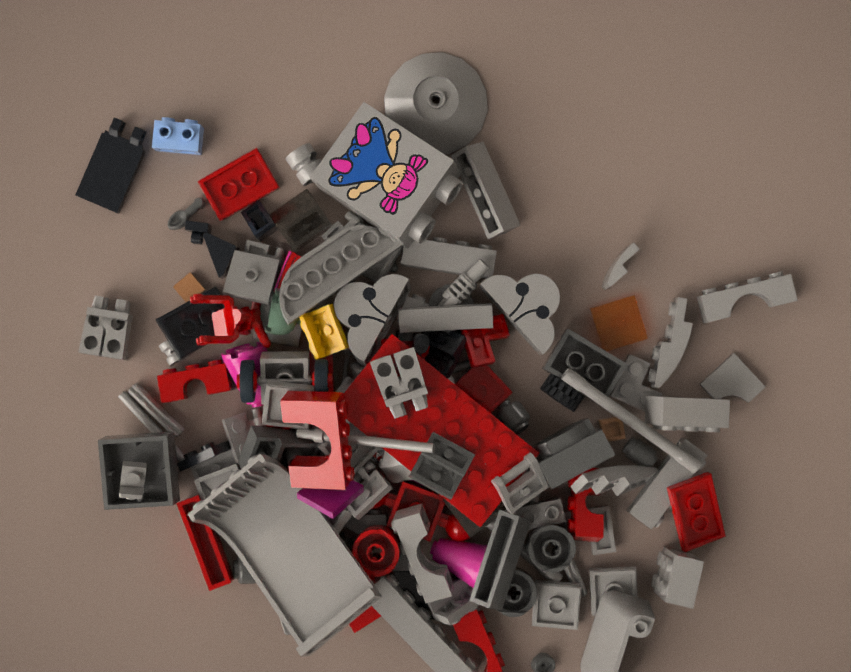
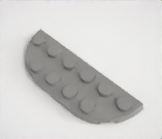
[279,225,403,325]

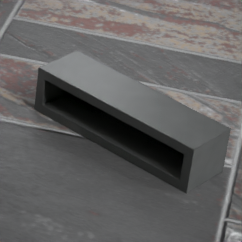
[469,509,531,610]

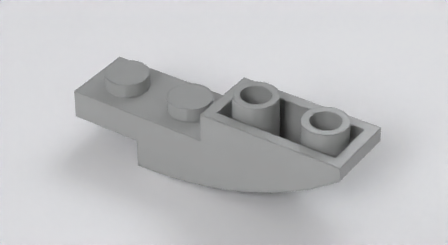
[648,297,693,388]

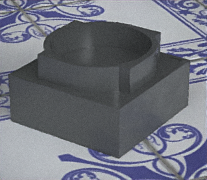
[532,418,615,489]
[98,431,180,510]

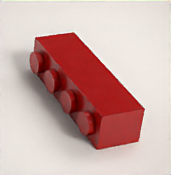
[176,494,235,591]

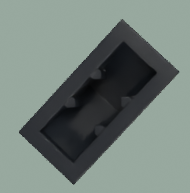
[241,200,279,242]
[203,233,240,279]

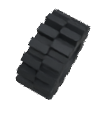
[540,373,584,412]

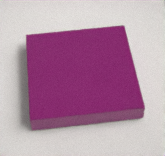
[297,480,364,519]

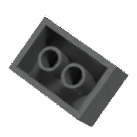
[542,328,628,397]

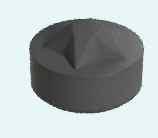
[531,653,555,672]

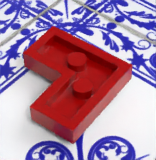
[460,314,510,368]

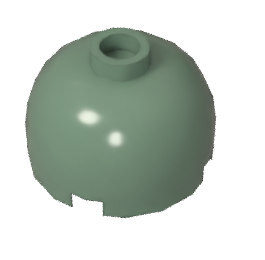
[265,288,301,335]

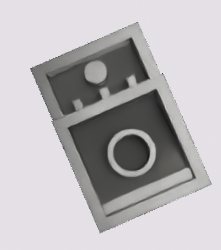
[238,425,321,470]

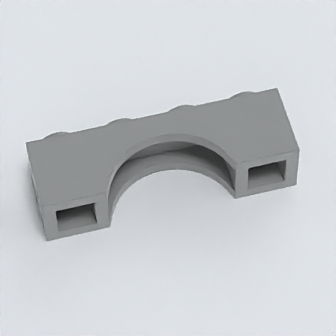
[697,271,798,323]
[391,504,454,603]

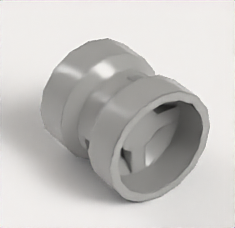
[159,340,190,366]

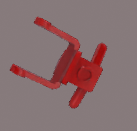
[190,294,271,348]

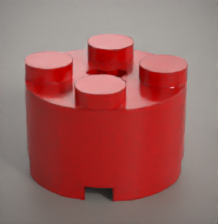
[352,525,401,577]

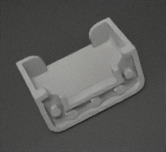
[580,590,655,672]

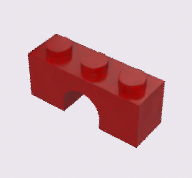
[157,360,233,403]
[567,468,604,542]

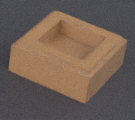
[173,272,206,302]
[598,417,626,442]

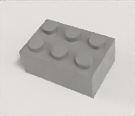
[645,396,730,432]
[651,547,704,609]

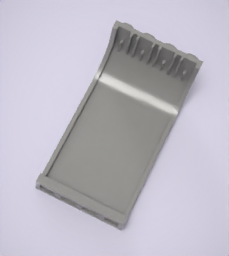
[187,453,383,657]

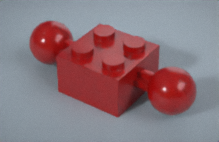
[371,481,475,542]

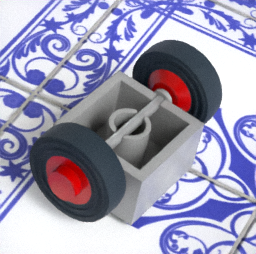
[236,351,333,405]

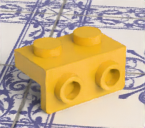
[299,304,349,360]

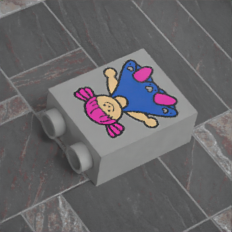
[310,102,463,249]

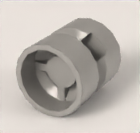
[286,143,321,186]

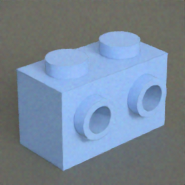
[152,117,204,155]

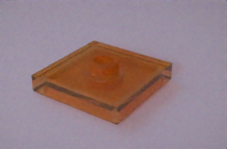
[590,295,648,352]

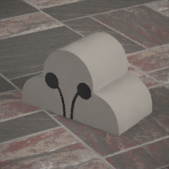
[334,274,411,366]
[479,274,560,355]

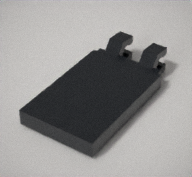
[75,117,147,214]

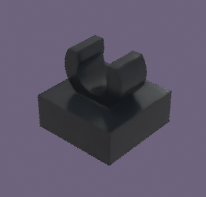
[185,220,212,245]

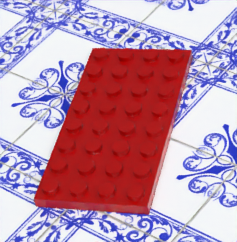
[343,334,540,527]

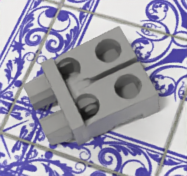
[78,296,133,361]
[370,347,428,418]

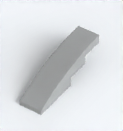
[571,465,659,496]

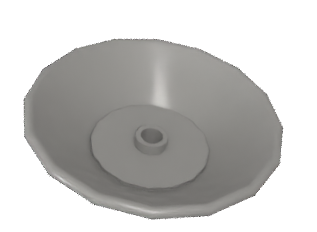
[384,52,488,154]

